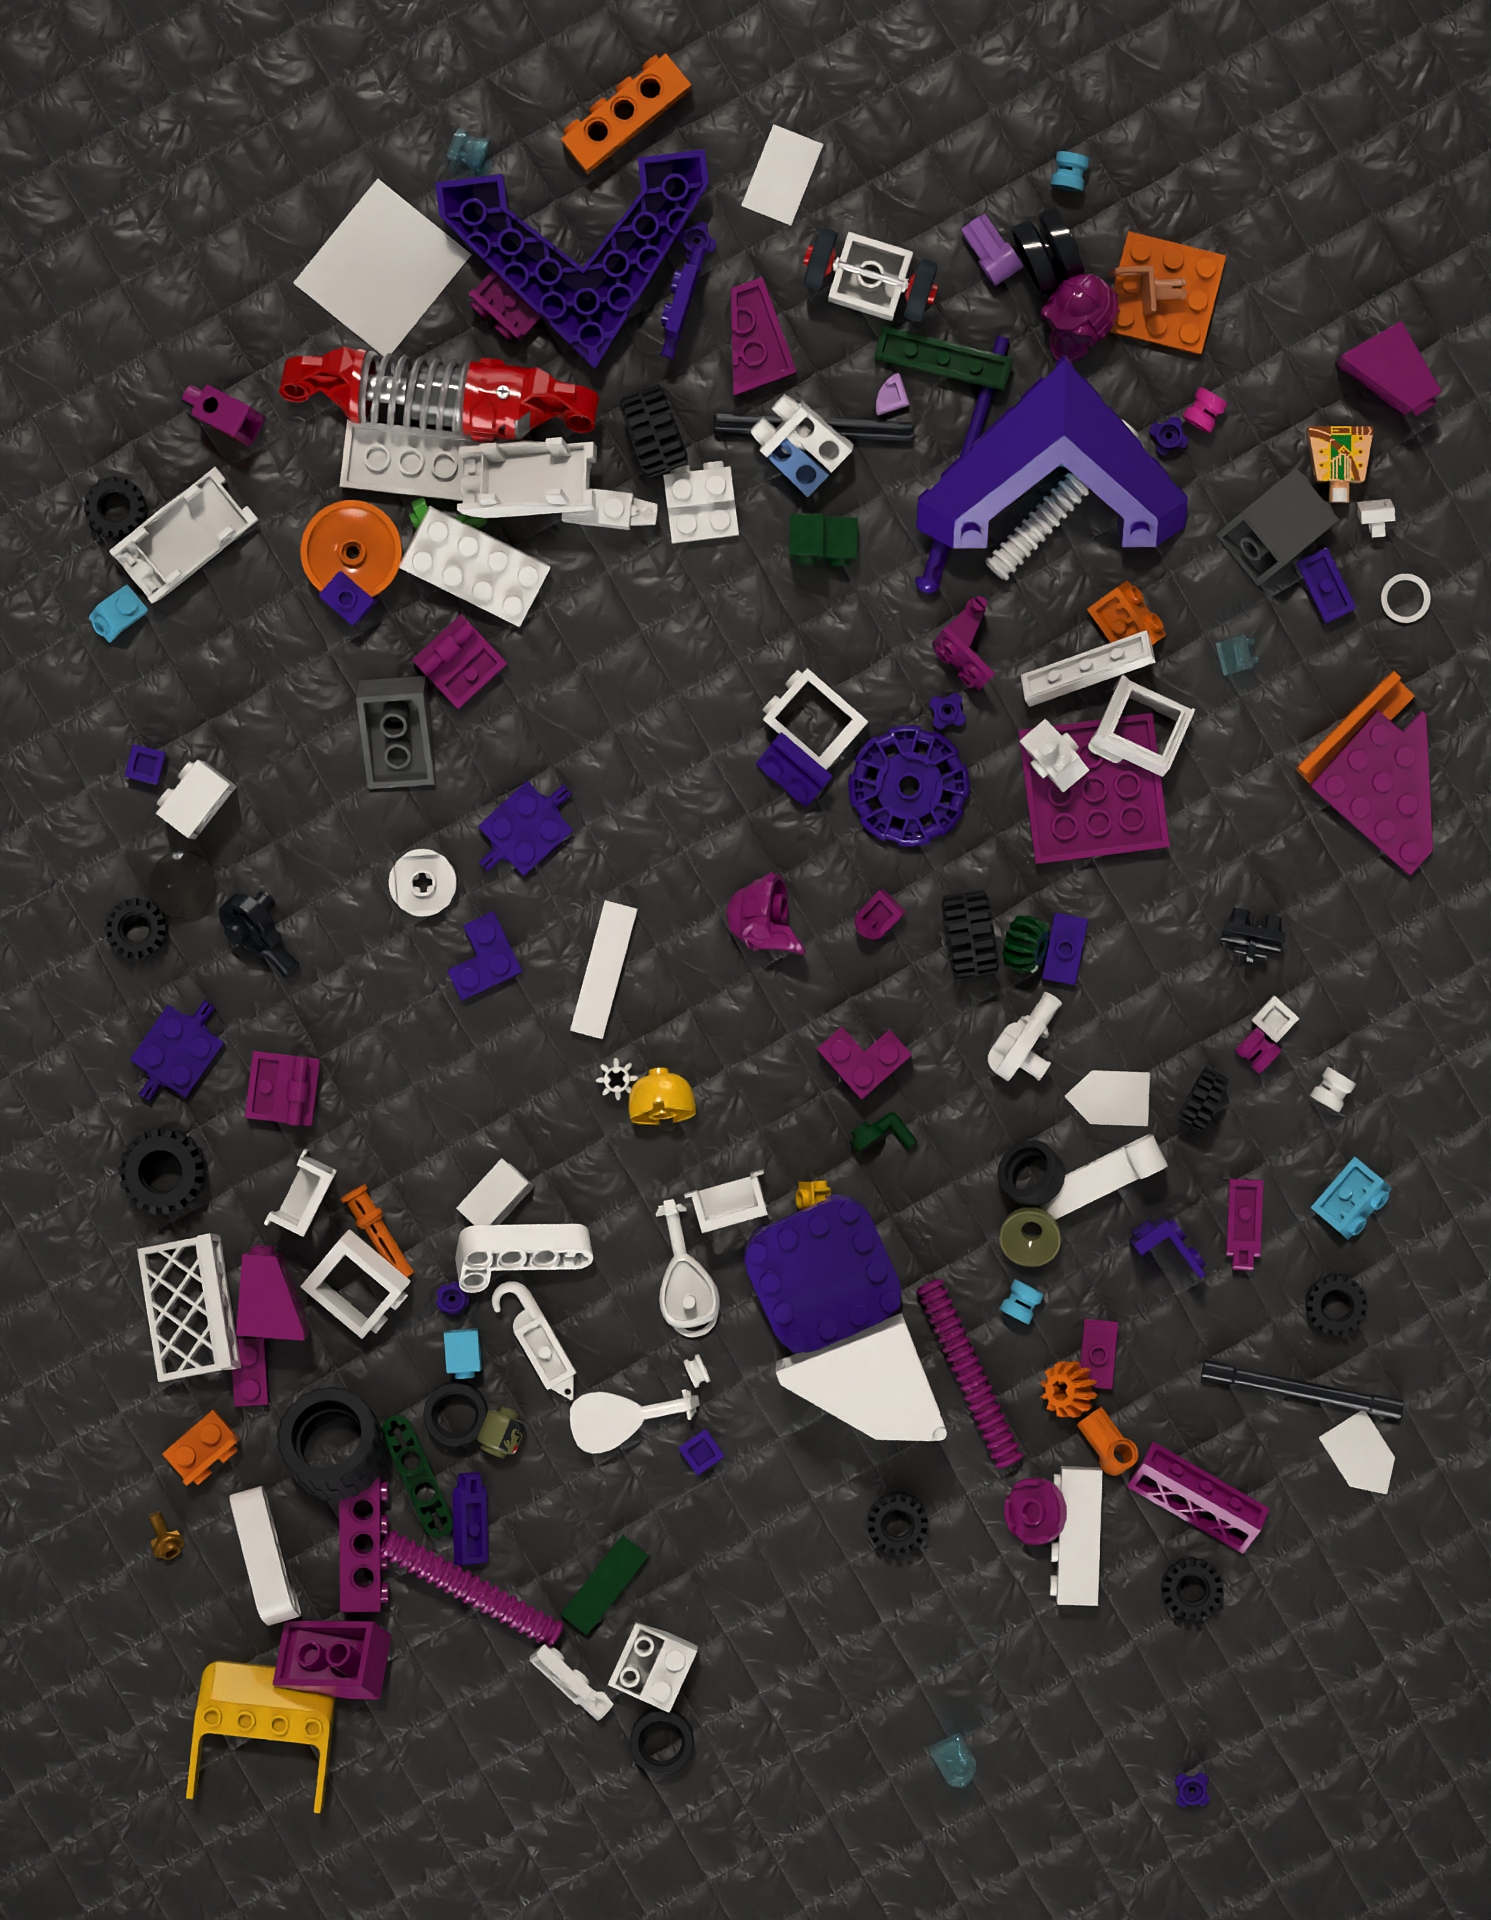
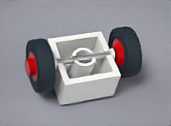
[803,228,938,321]

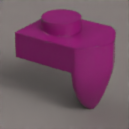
[854,889,907,940]

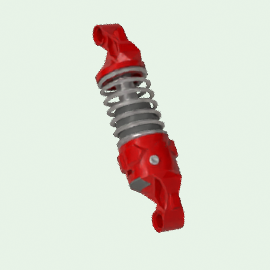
[279,346,599,443]

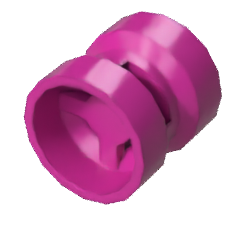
[1182,387,1228,433]

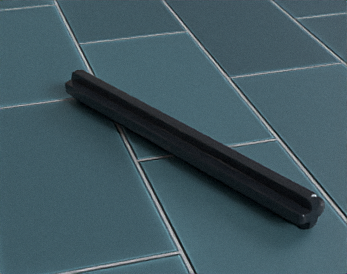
[713,414,914,441]

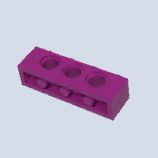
[339,1473,389,1612]

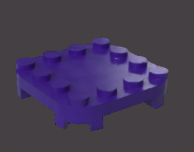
[743,1193,901,1353]

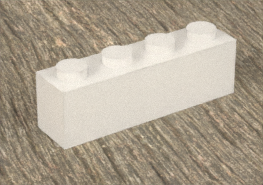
[1050,1466,1102,1606]

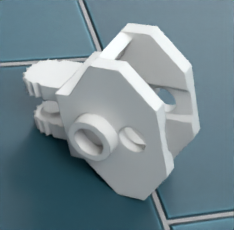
[1019,719,1089,792]

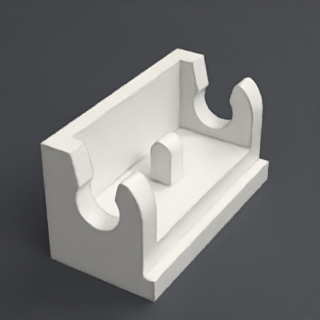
[456,1158,534,1225]

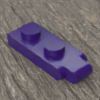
[452,1472,488,1566]

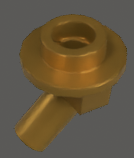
[149,1511,185,1560]

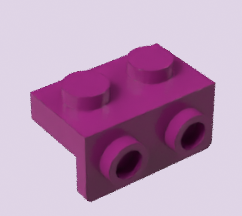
[468,269,542,342]

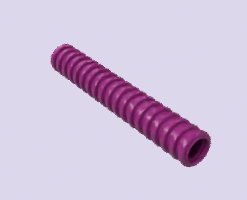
[915,1278,1023,1469]
[379,1530,563,1648]

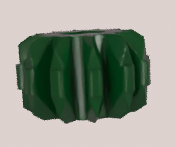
[1002,915,1050,973]

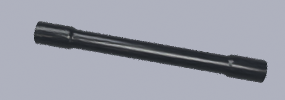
[1201,1359,1404,1420]

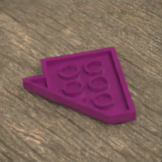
[1309,710,1433,876]

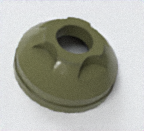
[999,1207,1061,1267]

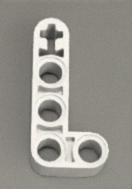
[1040,1134,1168,1219]
[455,1224,593,1293]
[230,1486,301,1626]

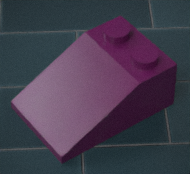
[273,1621,391,1699]

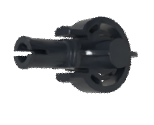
[219,891,300,978]

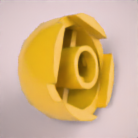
[628,1068,696,1125]

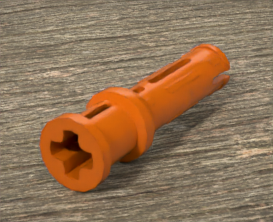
[340,1183,414,1277]

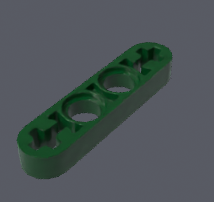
[382,1414,453,1538]

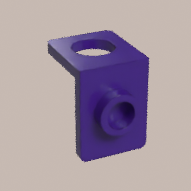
[319,571,379,626]

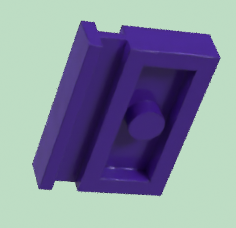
[755,732,833,808]

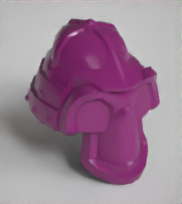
[1041,274,1120,363]
[725,872,806,955]

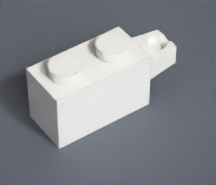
[562,488,658,530]

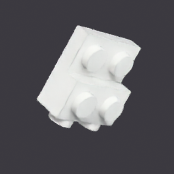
[663,461,739,544]

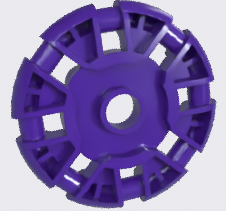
[848,725,970,847]

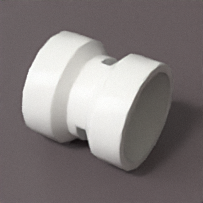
[1310,1067,1356,1113]

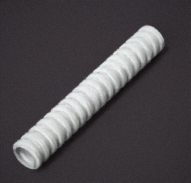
[985,419,1140,581]

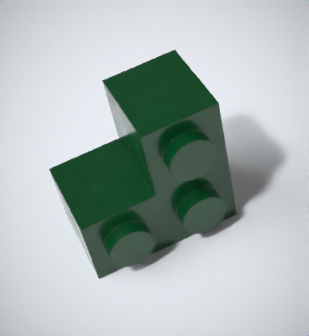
[789,514,858,566]

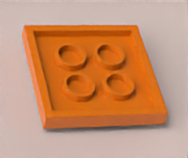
[1110,231,1226,355]

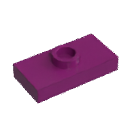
[1080,1318,1118,1389]

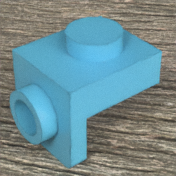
[89,584,148,642]

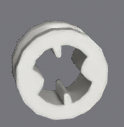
[683,1354,711,1388]

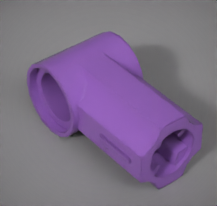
[961,214,1023,286]

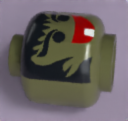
[477,1406,526,1458]

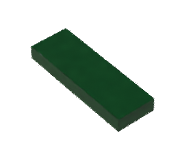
[560,1534,649,1635]

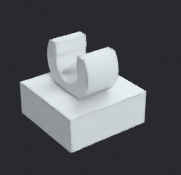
[1357,499,1395,538]

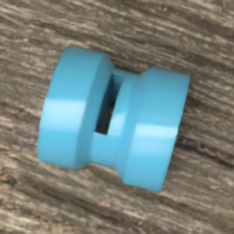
[1050,151,1090,193]
[999,1279,1045,1324]

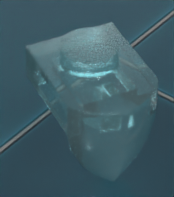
[929,1732,976,1788]

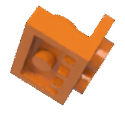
[1087,581,1166,645]
[162,1409,240,1486]

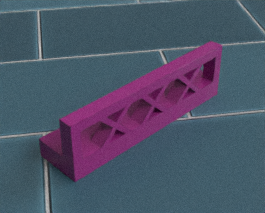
[1127,1442,1270,1554]

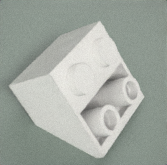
[608,1623,698,1713]

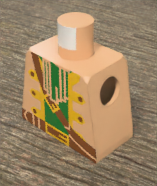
[1306,426,1373,503]

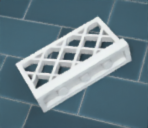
[137,1233,241,1382]

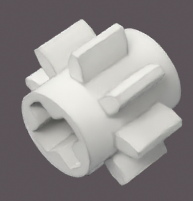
[596,1058,638,1100]

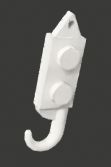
[492,1281,577,1400]

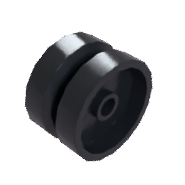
[1010,206,1085,294]

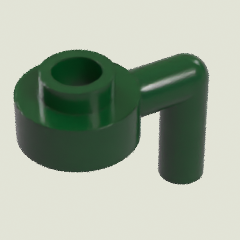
[849,1112,917,1153]

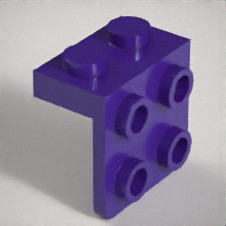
[1129,1216,1207,1279]

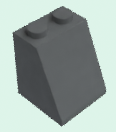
[1215,468,1339,586]

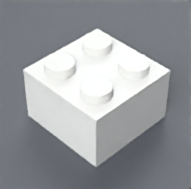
[156,760,237,840]

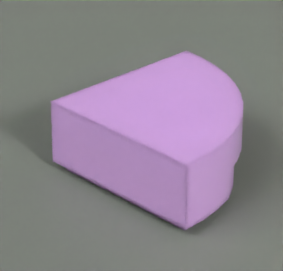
[876,373,910,416]

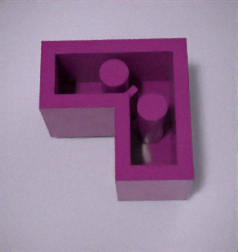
[816,1026,912,1100]

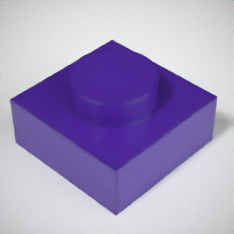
[124,744,167,785]
[678,1428,725,1476]

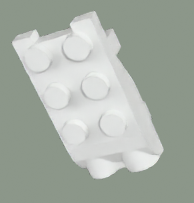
[457,437,597,518]
[109,467,259,603]

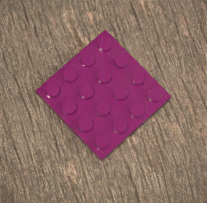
[1018,713,1170,864]

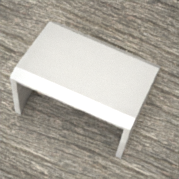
[776,1313,947,1441]

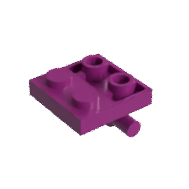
[412,614,508,710]
[245,1050,321,1126]

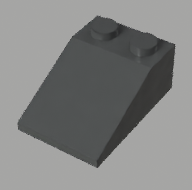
[356,676,435,789]

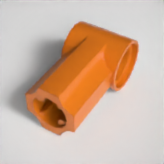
[1077,1407,1139,1476]

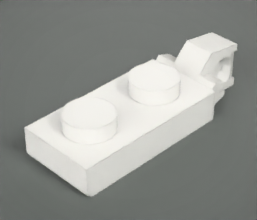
[529,1644,614,1721]

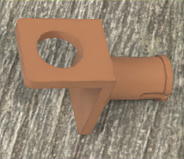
[1108,266,1187,316]

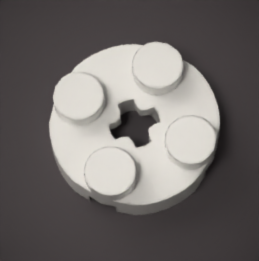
[389,849,457,916]

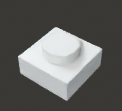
[1251,995,1299,1043]

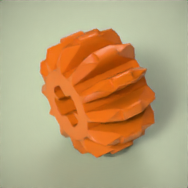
[1039,1361,1098,1418]

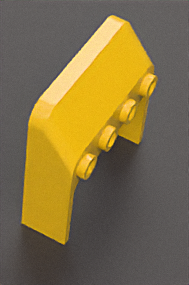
[186,1660,336,1813]

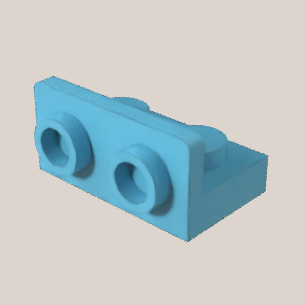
[1311,1156,1392,1240]

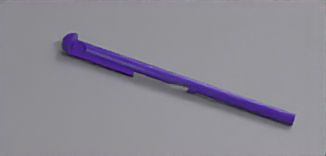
[915,336,1010,593]

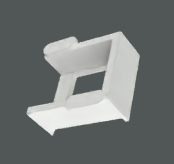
[1088,674,1195,777]
[264,1148,337,1237]
[684,1169,768,1233]

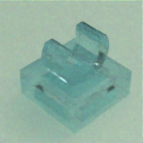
[1215,635,1260,676]

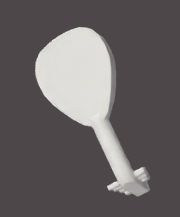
[656,1199,720,1328]
[570,1389,700,1454]

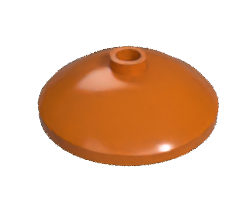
[300,500,402,597]

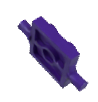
[660,245,707,360]
[478,780,573,876]
[130,1000,224,1101]

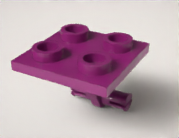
[932,596,995,691]

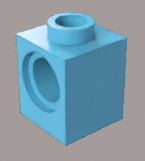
[444,1328,482,1379]

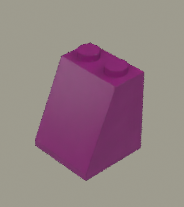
[1336,321,1442,416]
[236,1245,310,1341]

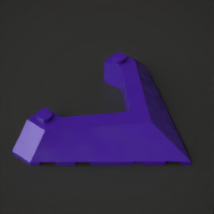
[435,149,709,369]
[916,354,1188,548]

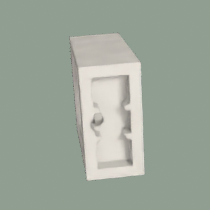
[763,668,868,770]
[300,1229,411,1339]

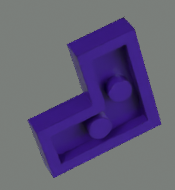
[447,911,523,1001]

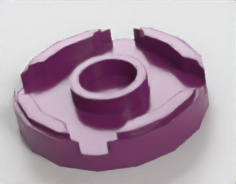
[1004,1477,1067,1545]

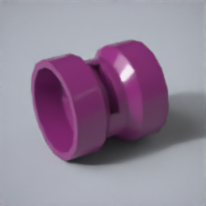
[1234,1027,1282,1074]

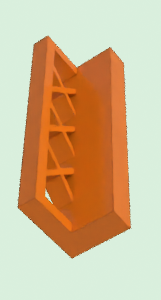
[1295,671,1415,784]

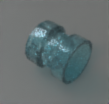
[446,128,490,172]

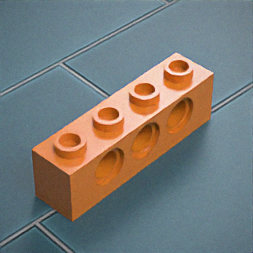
[561,53,692,175]

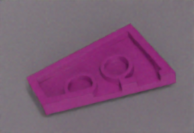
[731,277,797,396]

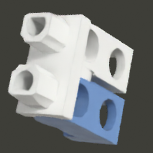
[751,394,853,497]

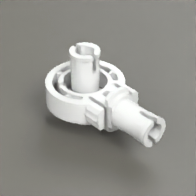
[988,992,1062,1081]

